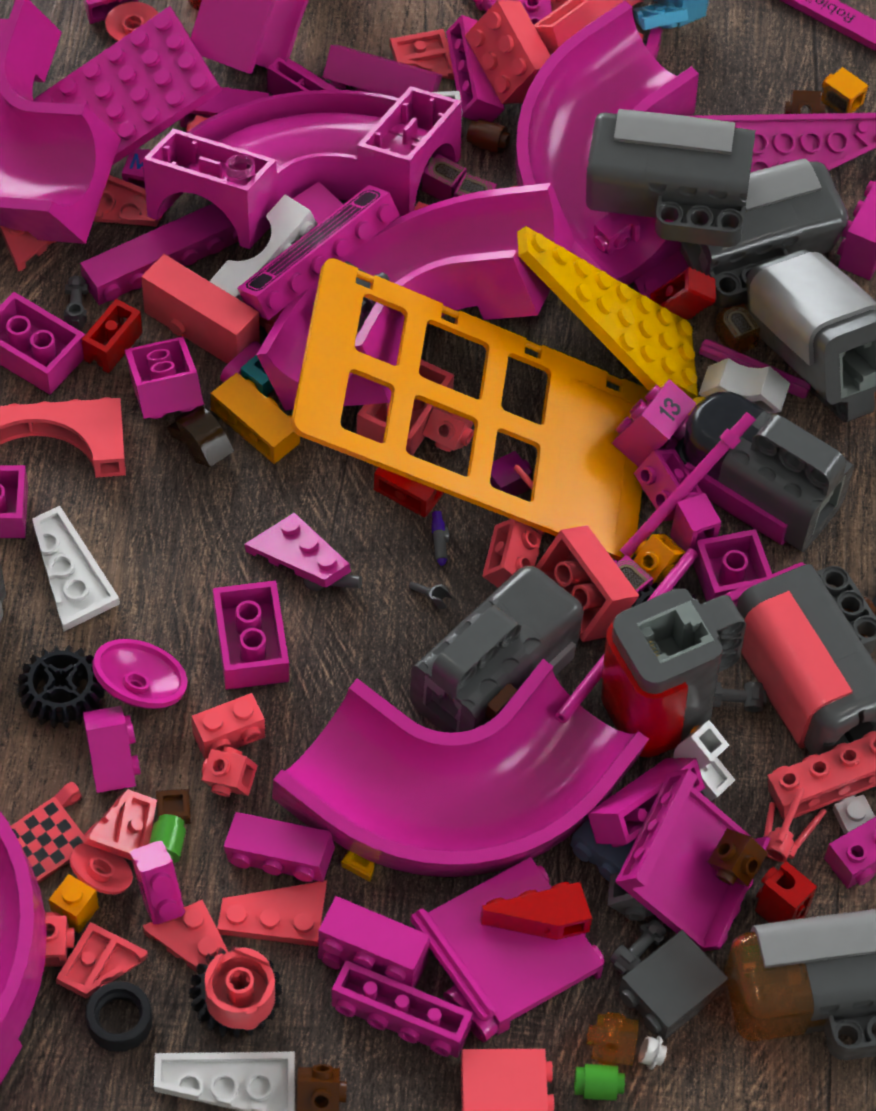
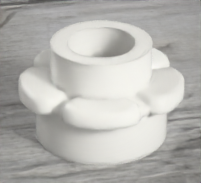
[638,1036,667,1070]

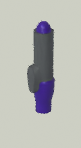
[431,511,449,566]

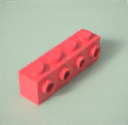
[768,731,876,820]

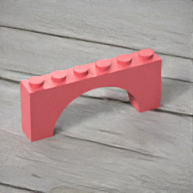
[0,397,126,478]

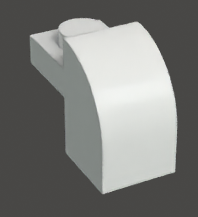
[673,720,735,801]

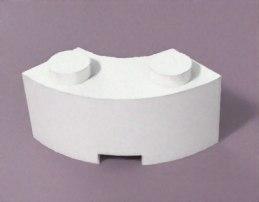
[699,358,790,414]

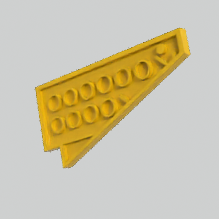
[517,226,698,399]

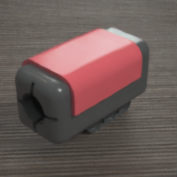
[737,564,876,755]

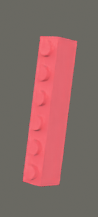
[534,0,644,55]

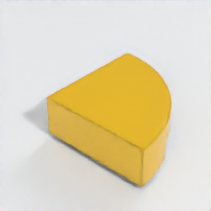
[341,851,375,882]

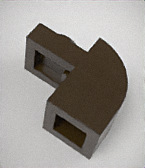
[167,406,234,467]

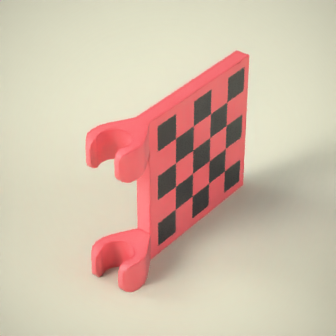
[11,782,99,884]

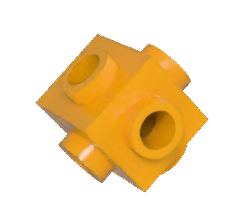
[633,534,685,583]

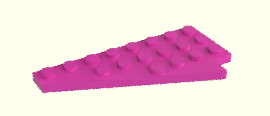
[690,113,876,172]

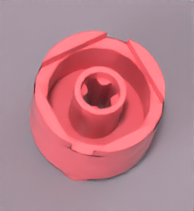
[205,947,275,1030]

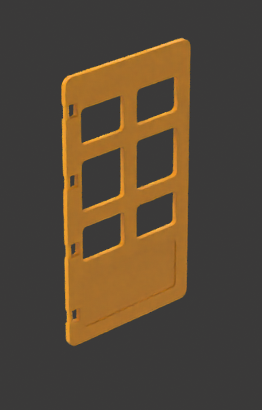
[291,258,649,561]

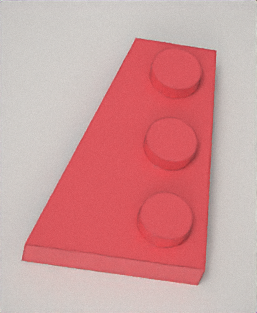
[93,175,164,227]

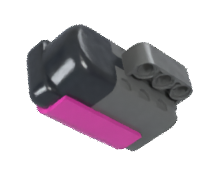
[675,392,854,552]

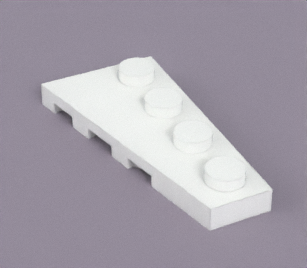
[32,506,120,632]
[154,1052,295,1111]

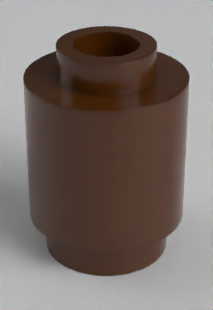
[467,119,511,154]

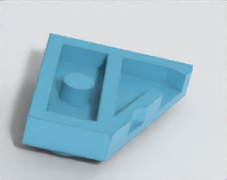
[633,4,688,30]

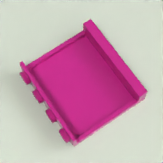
[615,768,771,951]
[428,857,605,1035]

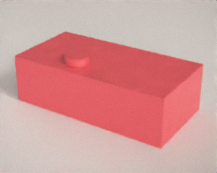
[141,254,260,364]

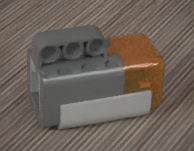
[724,909,876,1060]

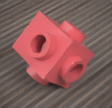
[422,407,474,452]
[202,747,258,797]
[44,912,75,967]

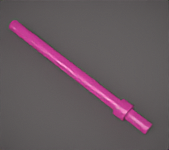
[620,412,756,557]

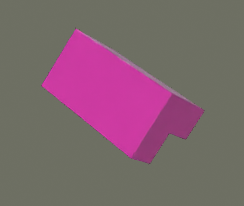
[267,57,339,95]

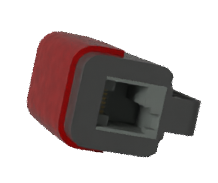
[601,588,746,758]

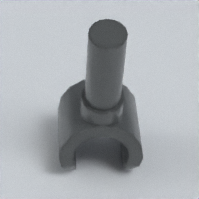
[409,581,453,609]

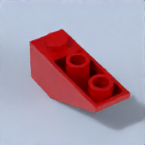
[480,882,592,940]

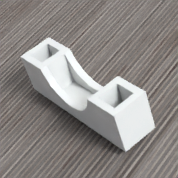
[209,194,318,302]

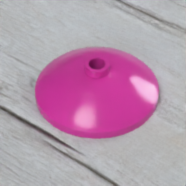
[92,639,188,709]

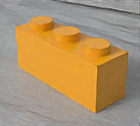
[210,373,300,464]

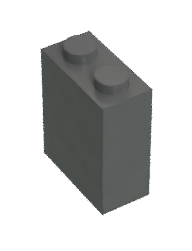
[619,930,728,1041]

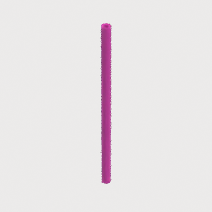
[555,548,698,723]

